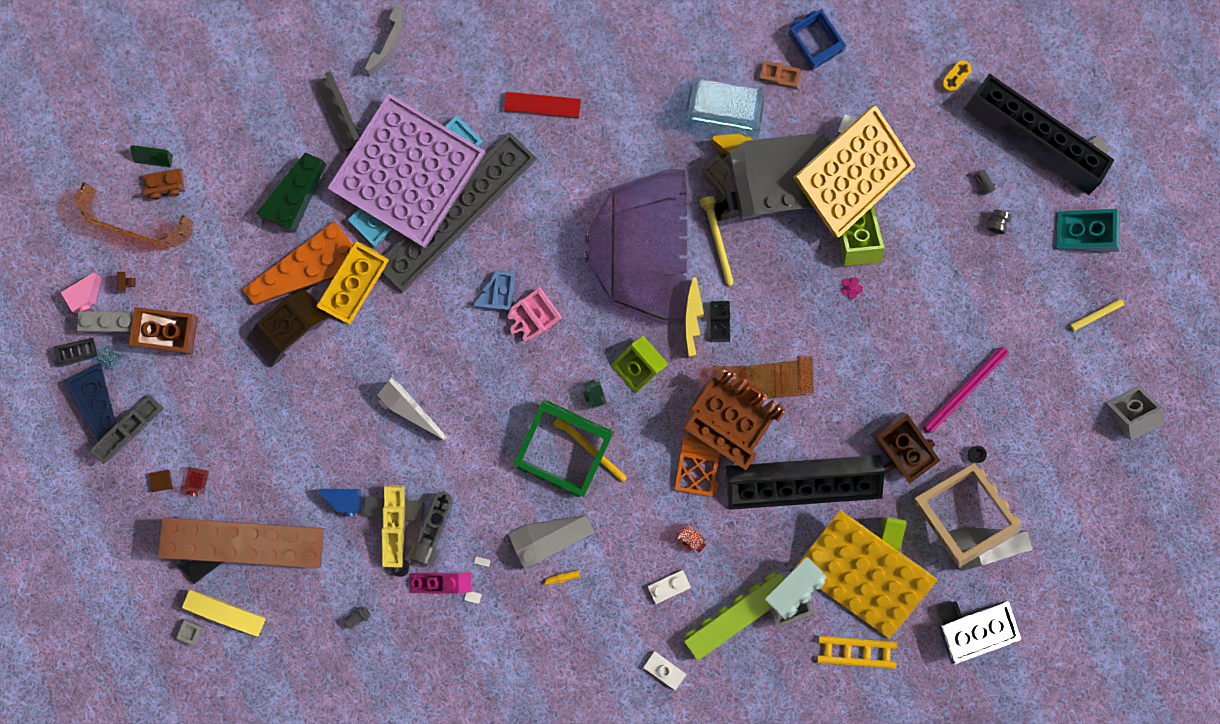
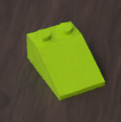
[839,206,885,266]

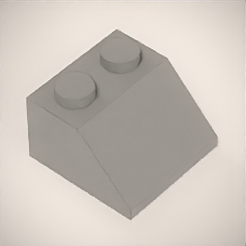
[1106,386,1165,441]

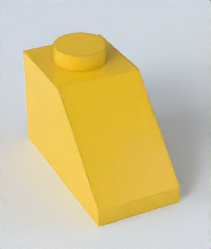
[711,133,753,154]

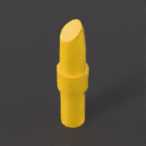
[543,570,580,585]

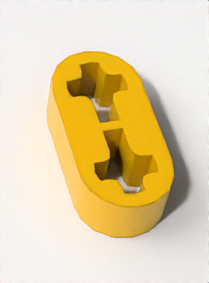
[941,60,972,93]

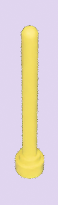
[699,196,734,286]

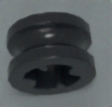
[968,446,987,463]
[391,560,410,577]

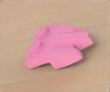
[508,288,562,342]

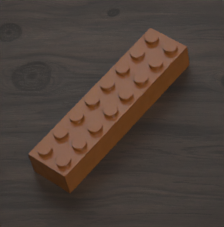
[158,517,325,568]

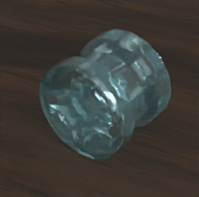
[96,346,122,370]

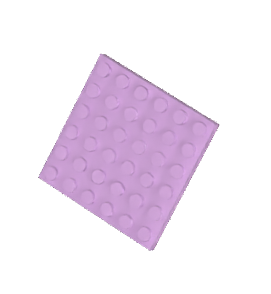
[328,93,486,248]

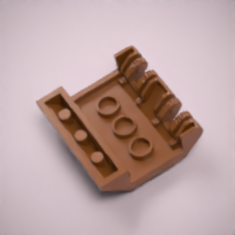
[683,366,786,470]

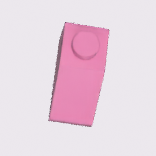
[61,273,102,314]

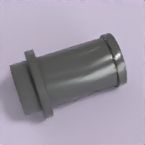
[974,169,996,195]
[344,607,371,629]

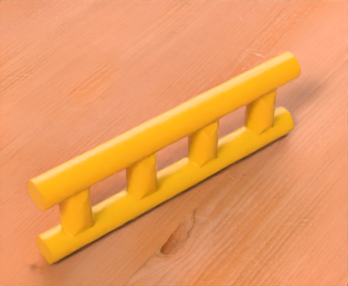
[817,636,897,669]

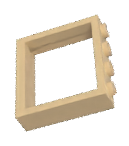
[915,463,1021,568]

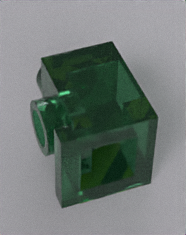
[583,379,607,410]

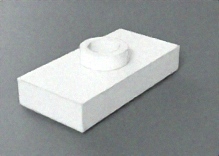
[643,651,687,691]

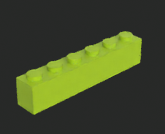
[684,571,785,661]

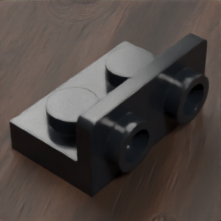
[177,559,223,584]

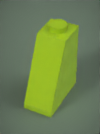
[877,517,907,551]

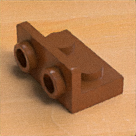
[142,168,185,200]

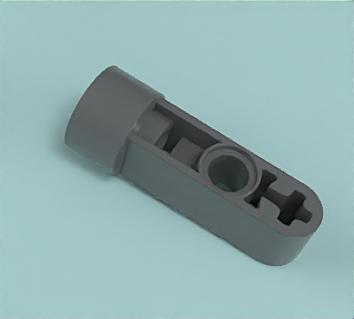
[407,492,454,566]

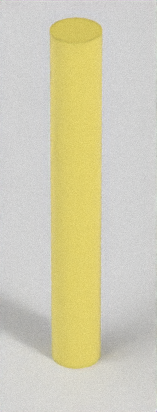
[1070,299,1124,331]

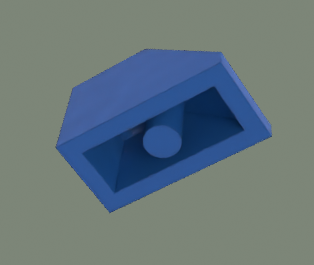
[319,489,361,516]

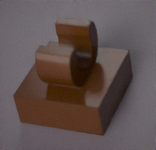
[117,272,136,294]

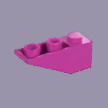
[410,572,472,594]

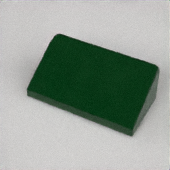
[130,145,173,168]

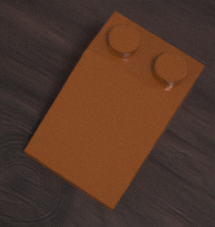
[129,307,198,355]

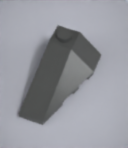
[948,527,1033,571]

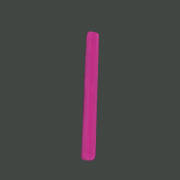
[923,347,1009,433]

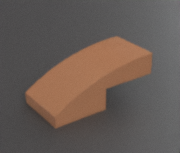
[760,61,802,89]

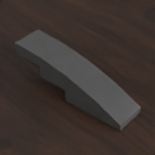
[90,395,164,464]

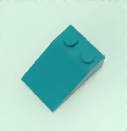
[1057,209,1120,252]

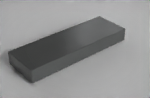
[364,496,424,521]

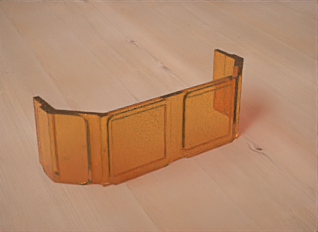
[74,182,194,250]
[713,356,814,399]

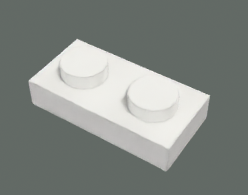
[648,570,691,604]

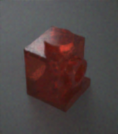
[676,524,706,553]

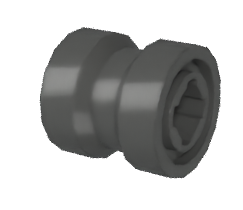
[987,209,1012,235]

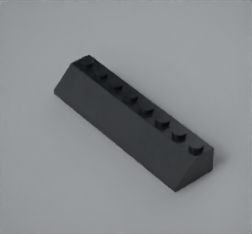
[964,73,1115,195]
[726,455,885,510]

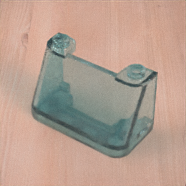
[683,77,765,139]

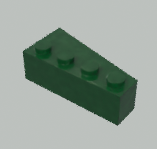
[256,152,327,232]

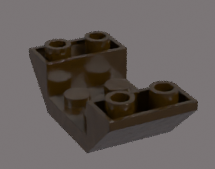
[247,289,330,367]

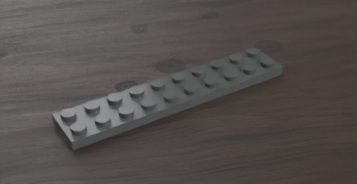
[382,132,537,293]

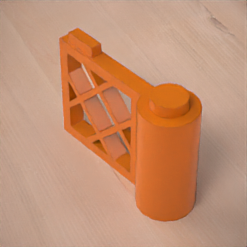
[674,433,723,496]

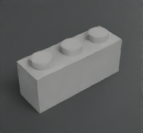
[77,312,134,334]

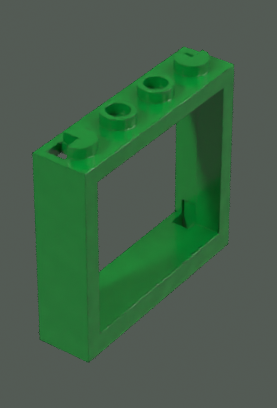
[514,399,614,497]

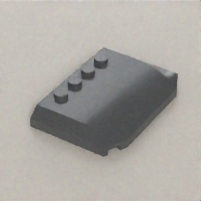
[727,134,832,219]

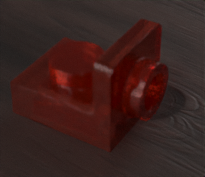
[181,467,209,496]

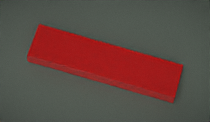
[504,92,581,119]

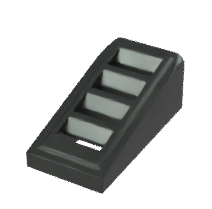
[54,338,98,367]

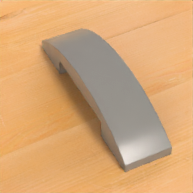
[365,3,404,76]

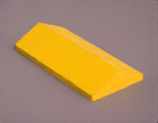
[317,241,389,324]

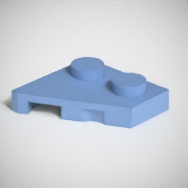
[474,271,516,311]

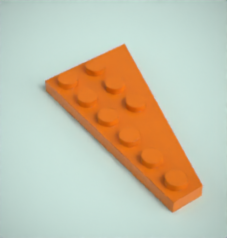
[243,221,353,305]

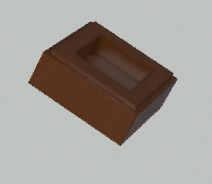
[149,470,173,492]

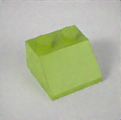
[611,335,668,393]

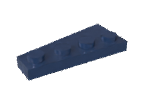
[64,363,116,442]

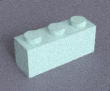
[765,557,827,619]

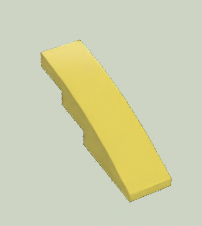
[685,277,704,358]
[382,485,405,567]
[182,589,266,637]

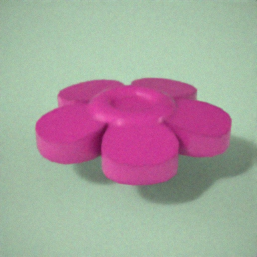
[841,277,863,299]

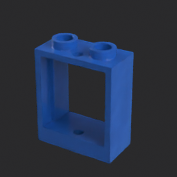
[788,9,846,71]

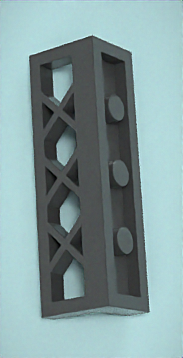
[316,71,360,151]

